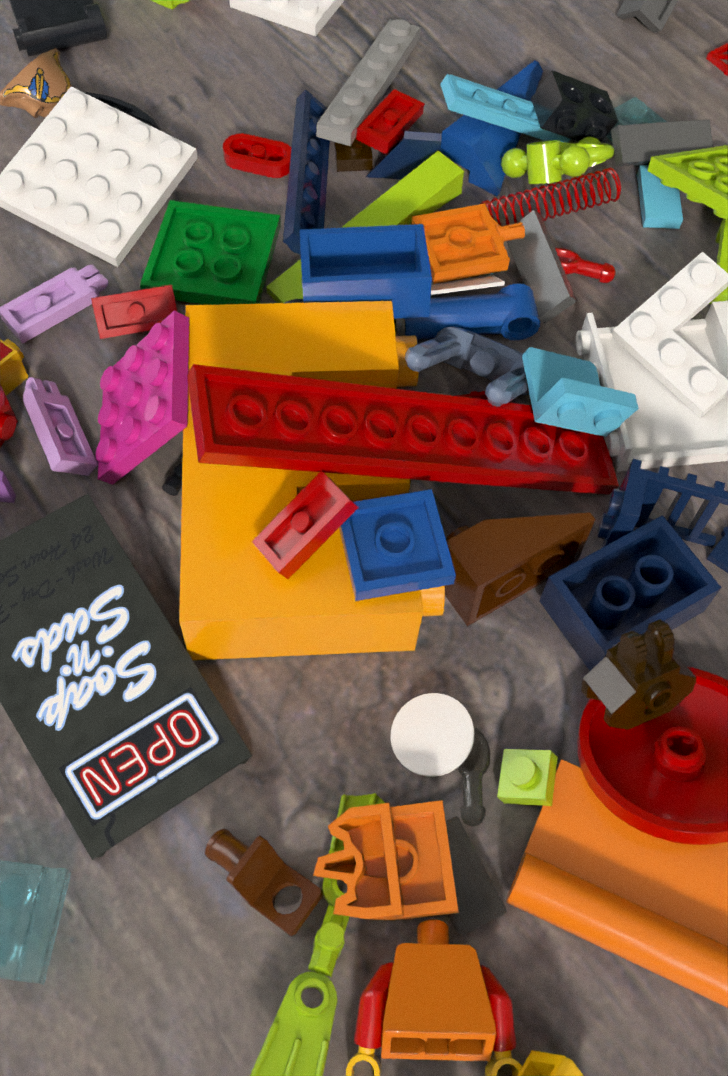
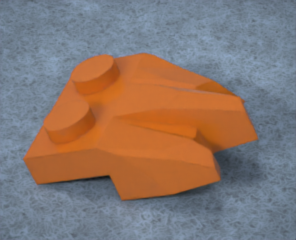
[313,800,459,920]

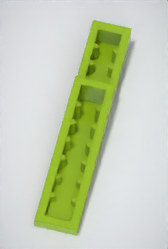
[266,151,464,303]

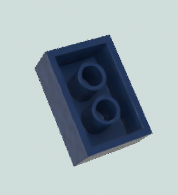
[539,515,722,671]

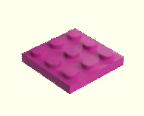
[95,310,189,485]

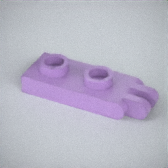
[0,265,108,344]
[23,377,98,476]

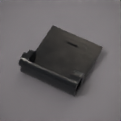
[9,0,107,57]

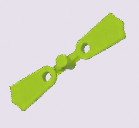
[250,793,385,1076]

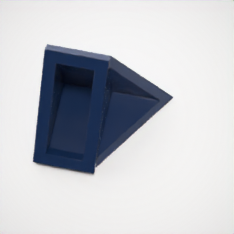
[366,131,442,180]

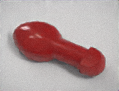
[555,248,616,283]

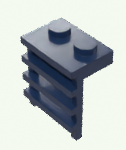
[597,459,728,548]

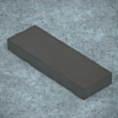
[611,119,713,167]
[507,210,577,324]

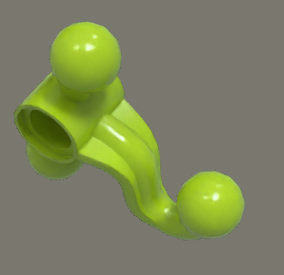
[501,136,614,184]

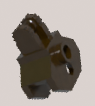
[581,619,697,730]

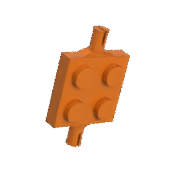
[411,203,525,284]

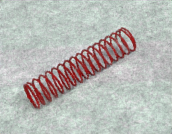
[480,168,621,226]

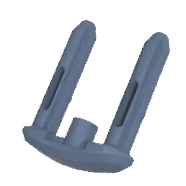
[405,326,529,407]

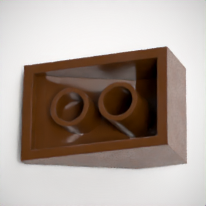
[444,512,596,626]

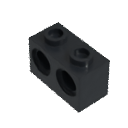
[531,70,619,142]

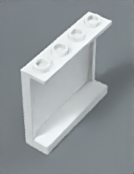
[576,301,728,472]

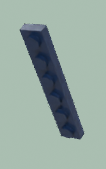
[283,90,330,255]

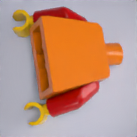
[346,919,522,1076]

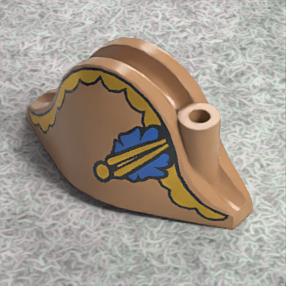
[0,48,71,118]

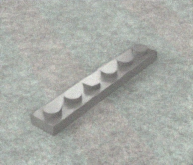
[316,19,421,146]

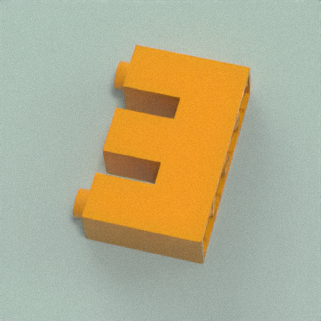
[179,301,445,660]

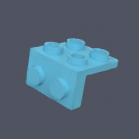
[522,347,639,437]

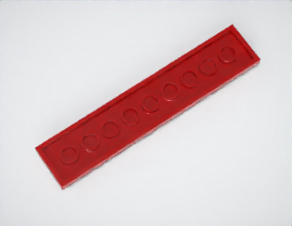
[187,364,619,495]

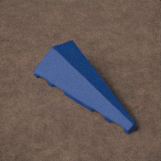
[440,60,543,197]

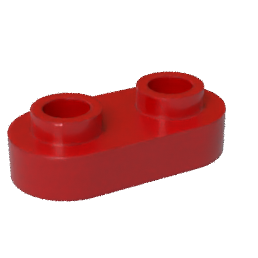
[223,133,292,178]

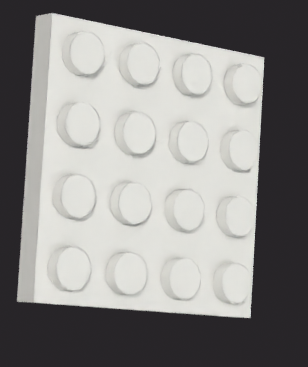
[0,87,198,267]

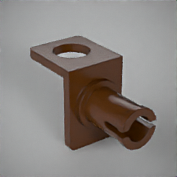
[205,828,323,936]

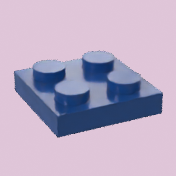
[339,489,456,601]

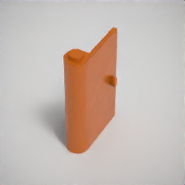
[506,759,728,1008]

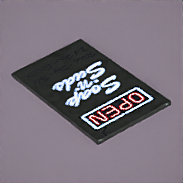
[0,493,252,860]

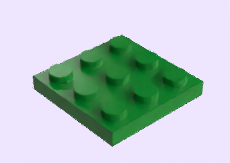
[140,200,281,305]

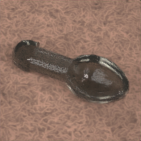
[457,728,491,827]

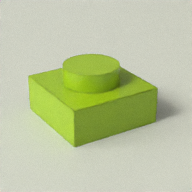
[497,749,557,806]

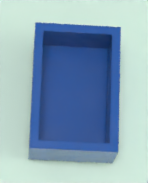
[300,224,432,319]

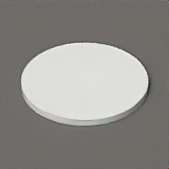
[391,693,475,777]

